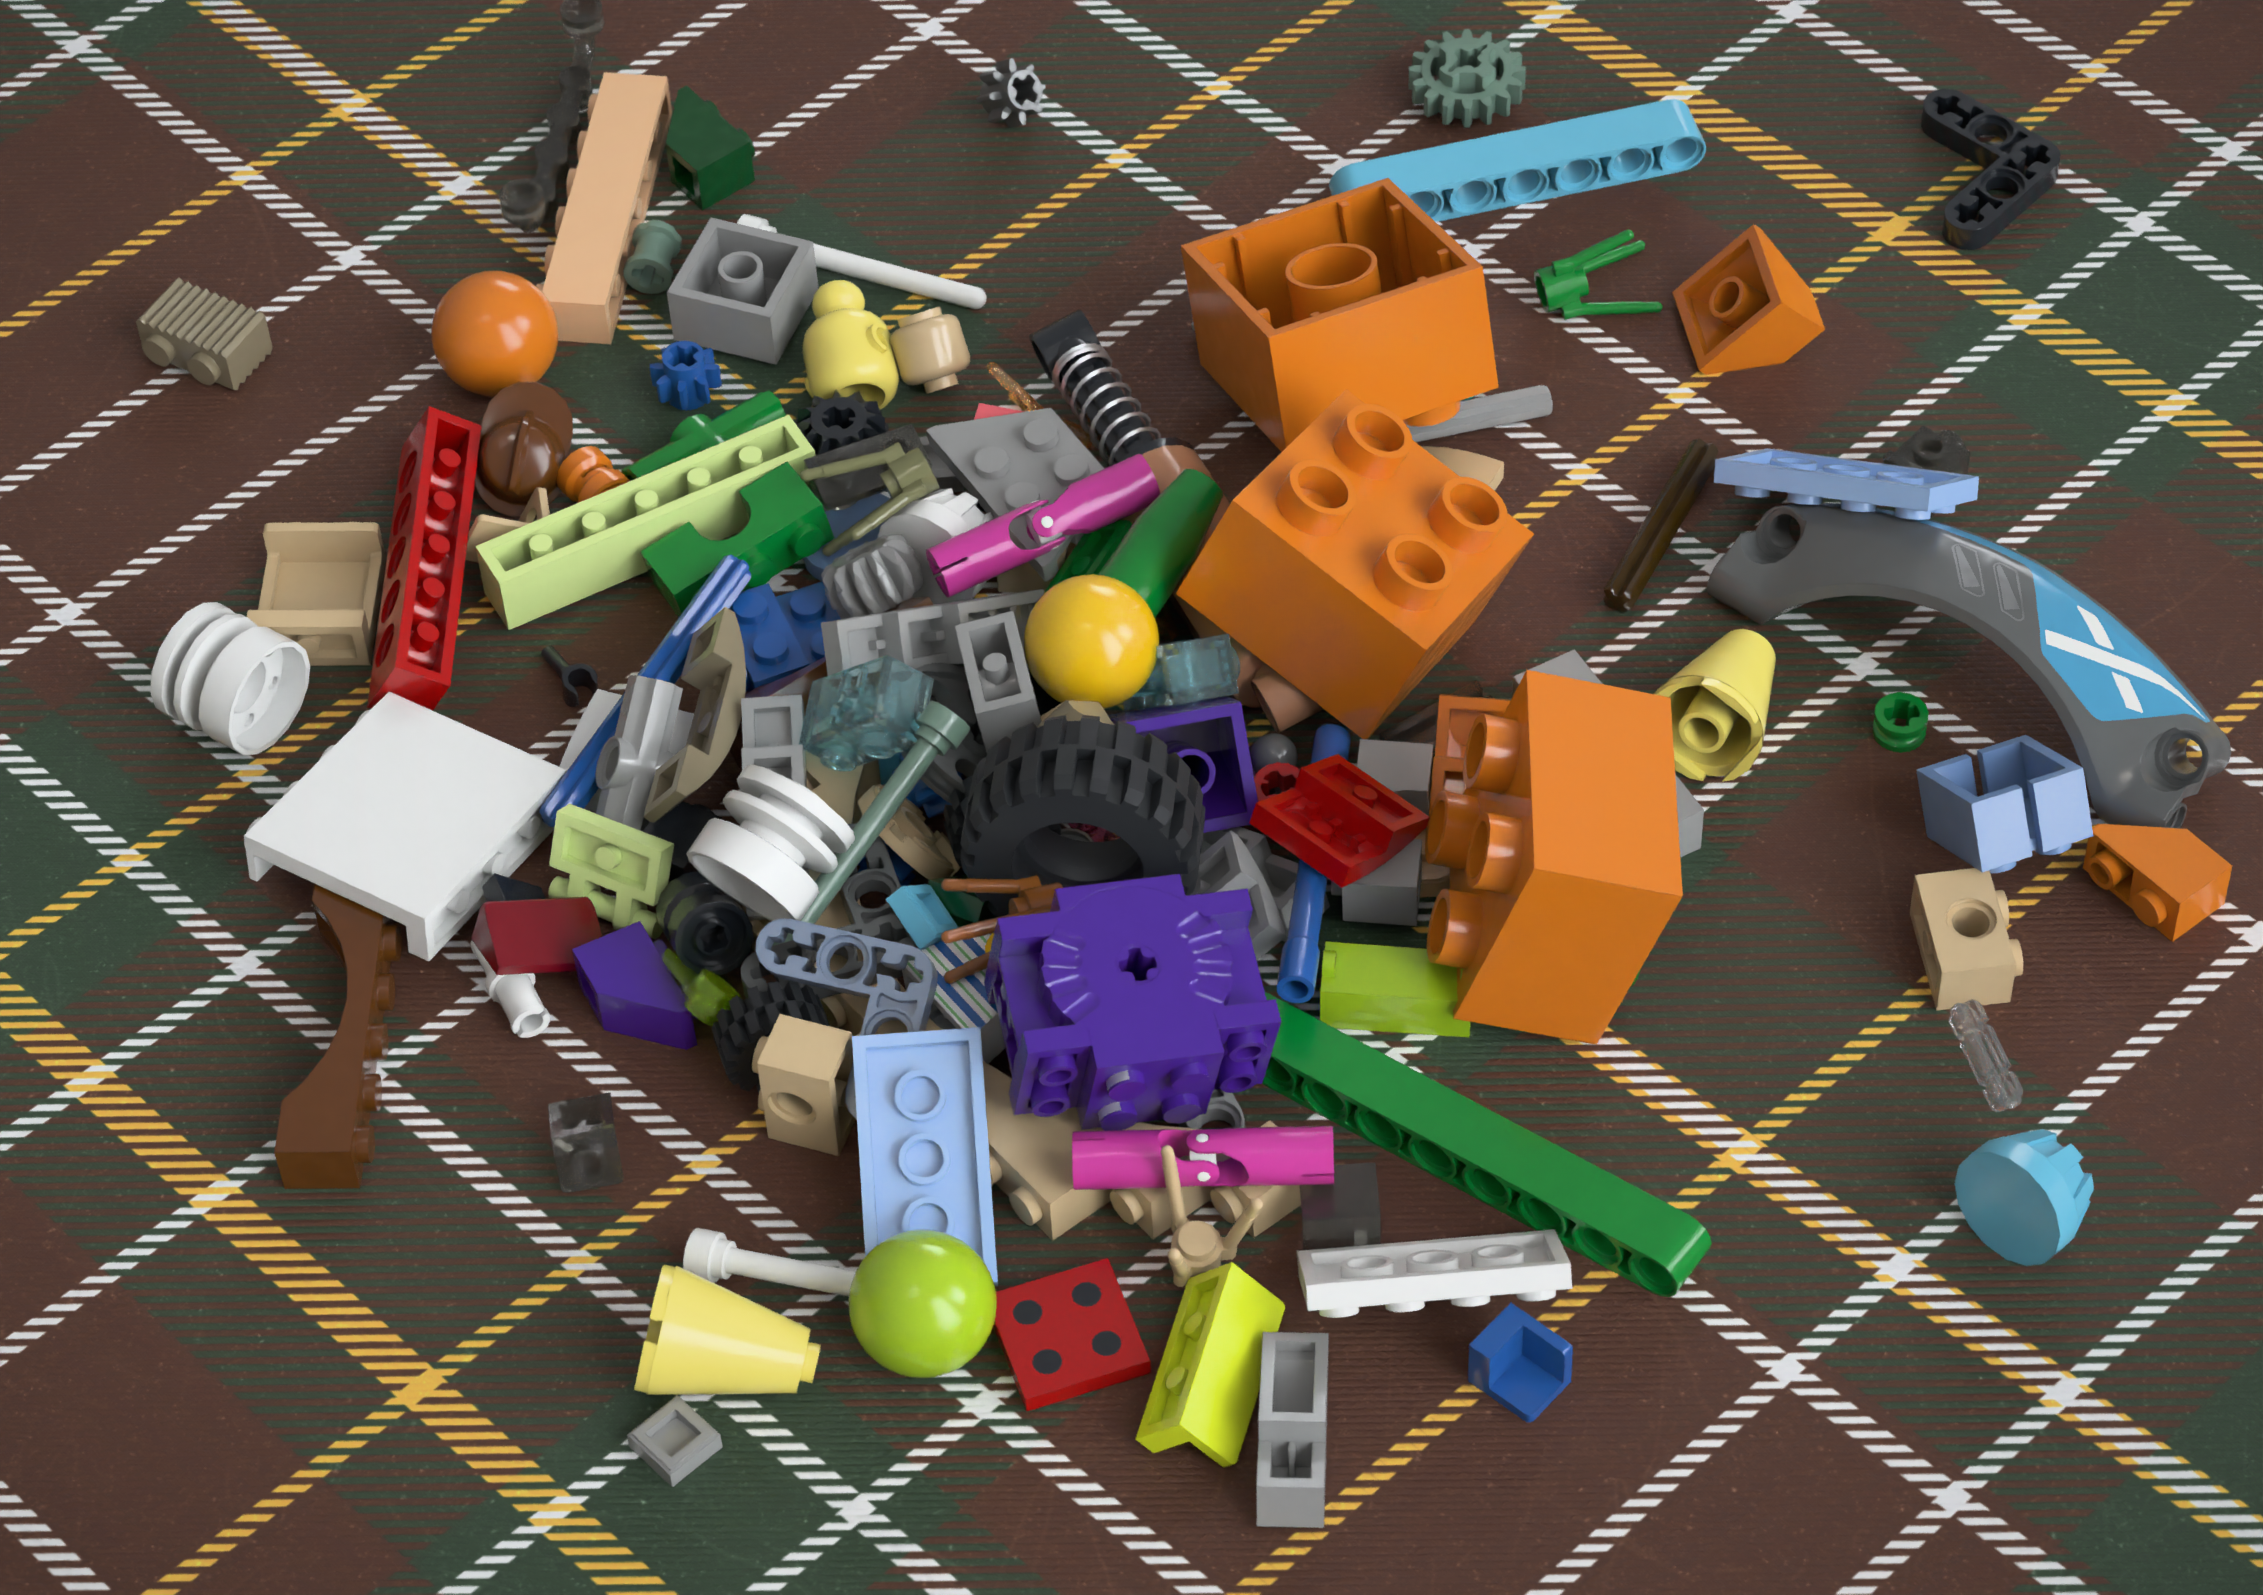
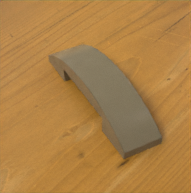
[643,607,746,823]

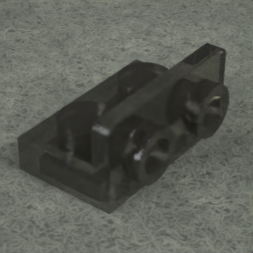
[804,424,932,512]

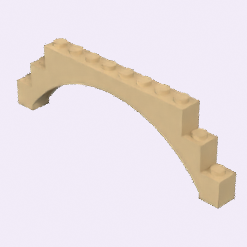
[742,713,1312,1241]

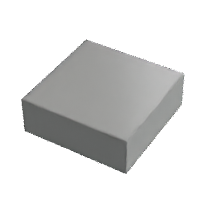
[627,1395,722,1487]

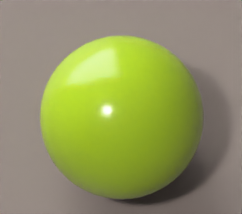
[848,1229,997,1378]

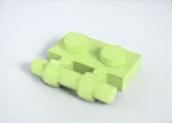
[548,804,674,939]

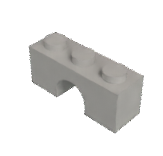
[1331,739,1433,926]

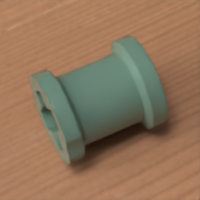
[623,220,682,294]

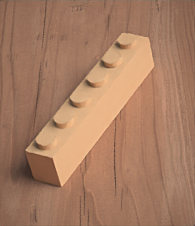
[536,72,672,345]

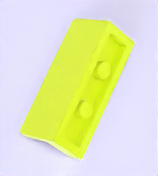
[1135,1262,1285,1467]

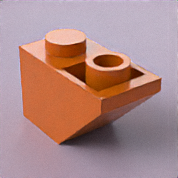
[2083,824,2232,942]

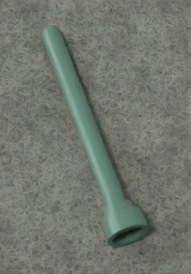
[772,701,971,946]

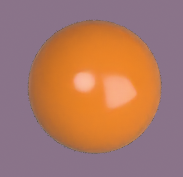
[431,270,558,397]

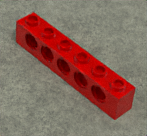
[367,406,482,711]

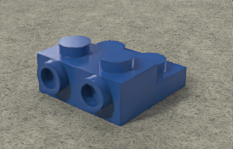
[729,581,841,693]

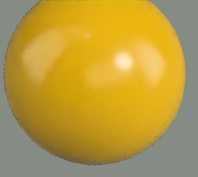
[1024,574,1159,709]

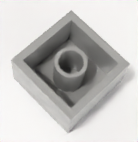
[667,218,819,365]

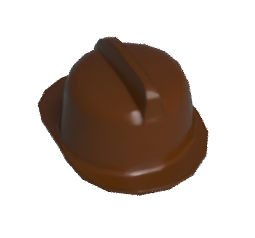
[475,382,573,517]

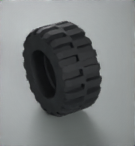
[960,715,1205,917]

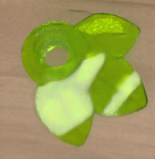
[661,948,742,1026]

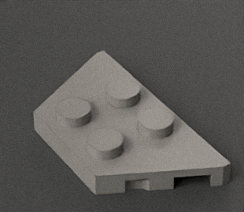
[926,408,1104,582]

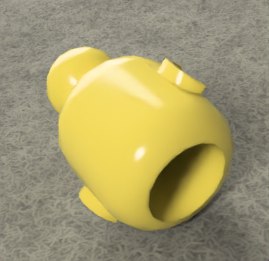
[802,280,899,410]

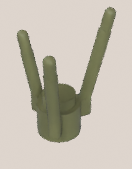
[800,442,940,556]

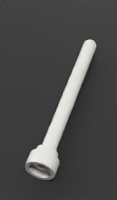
[737,214,987,309]
[683,1228,856,1296]

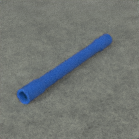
[1276,724,1351,1003]

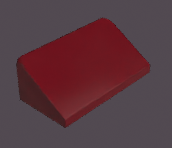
[471,897,602,975]

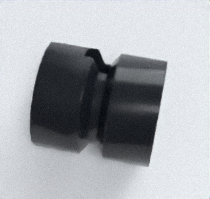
[656,871,754,977]

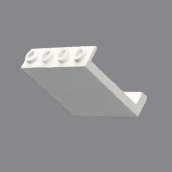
[244,692,567,961]

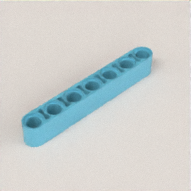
[1329,99,1706,222]

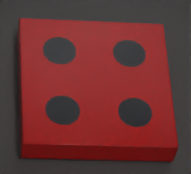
[993,1258,1151,1412]

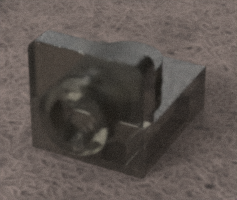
[548,1092,624,1193]

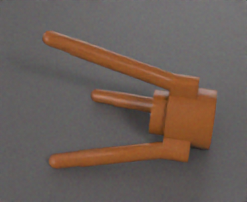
[941,875,1063,984]

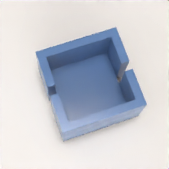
[1916,735,2093,873]

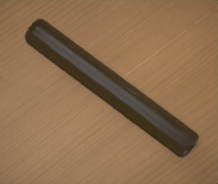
[1603,438,1718,612]

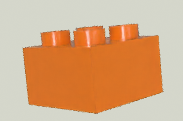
[1181,178,1499,452]
[1175,389,1534,739]
[1425,670,1683,1045]

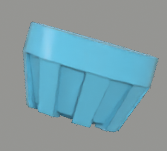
[1955,1129,2094,1266]

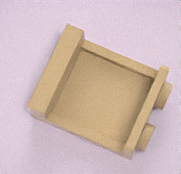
[247,522,387,666]

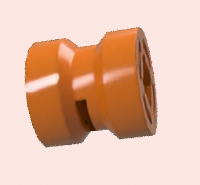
[556,446,630,503]

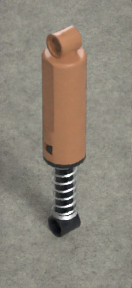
[1029,309,1323,733]

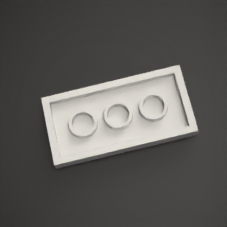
[1297,1229,1572,1318]

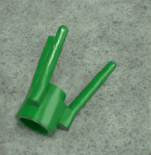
[1534,229,1663,320]

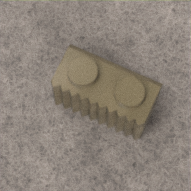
[136,278,273,390]

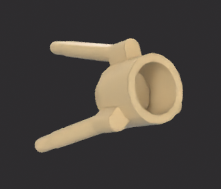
[1161,1145,1263,1287]

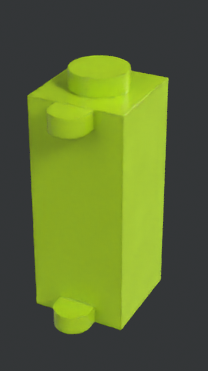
[1320,941,1471,1037]

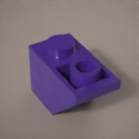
[572,921,701,1050]

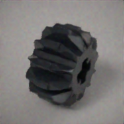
[796,389,890,486]

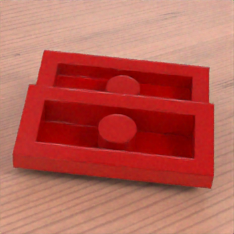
[1249,754,1430,888]

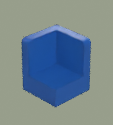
[1468,1303,1573,1422]

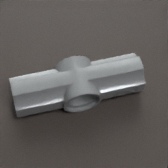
[596,675,683,831]

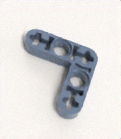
[756,918,938,1120]

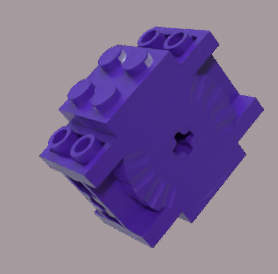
[984,874,1281,1131]

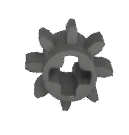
[976,58,1046,128]

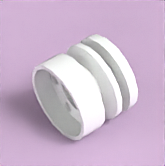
[150,602,310,755]
[687,764,855,921]

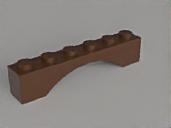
[274,883,402,1189]

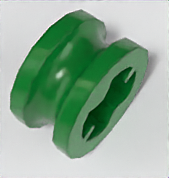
[1872,692,1929,753]

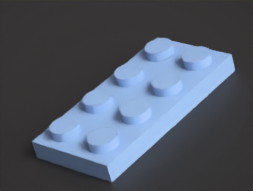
[1714,448,1979,520]
[852,1027,998,1286]

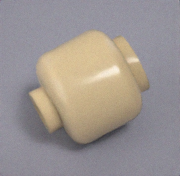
[890,307,970,394]

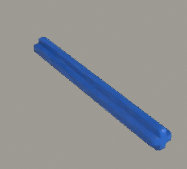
[539,555,751,828]

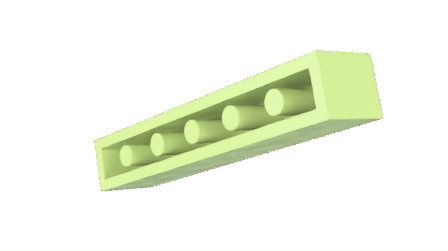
[475,415,820,630]

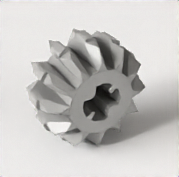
[821,535,924,619]

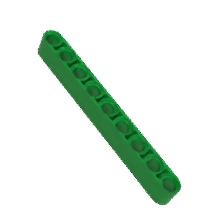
[1262,991,1712,1297]

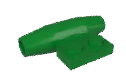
[1044,469,1223,618]

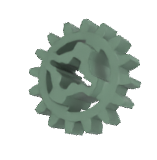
[1409,29,1526,128]

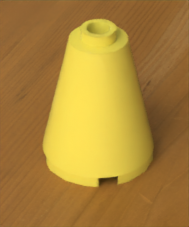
[1654,629,1776,782]
[634,1265,821,1395]

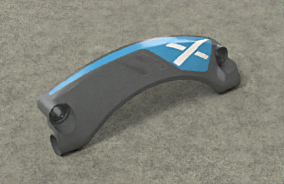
[1707,503,2231,828]

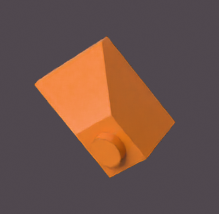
[1672,224,1825,375]

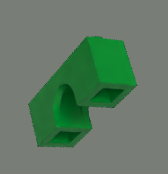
[640,461,835,617]

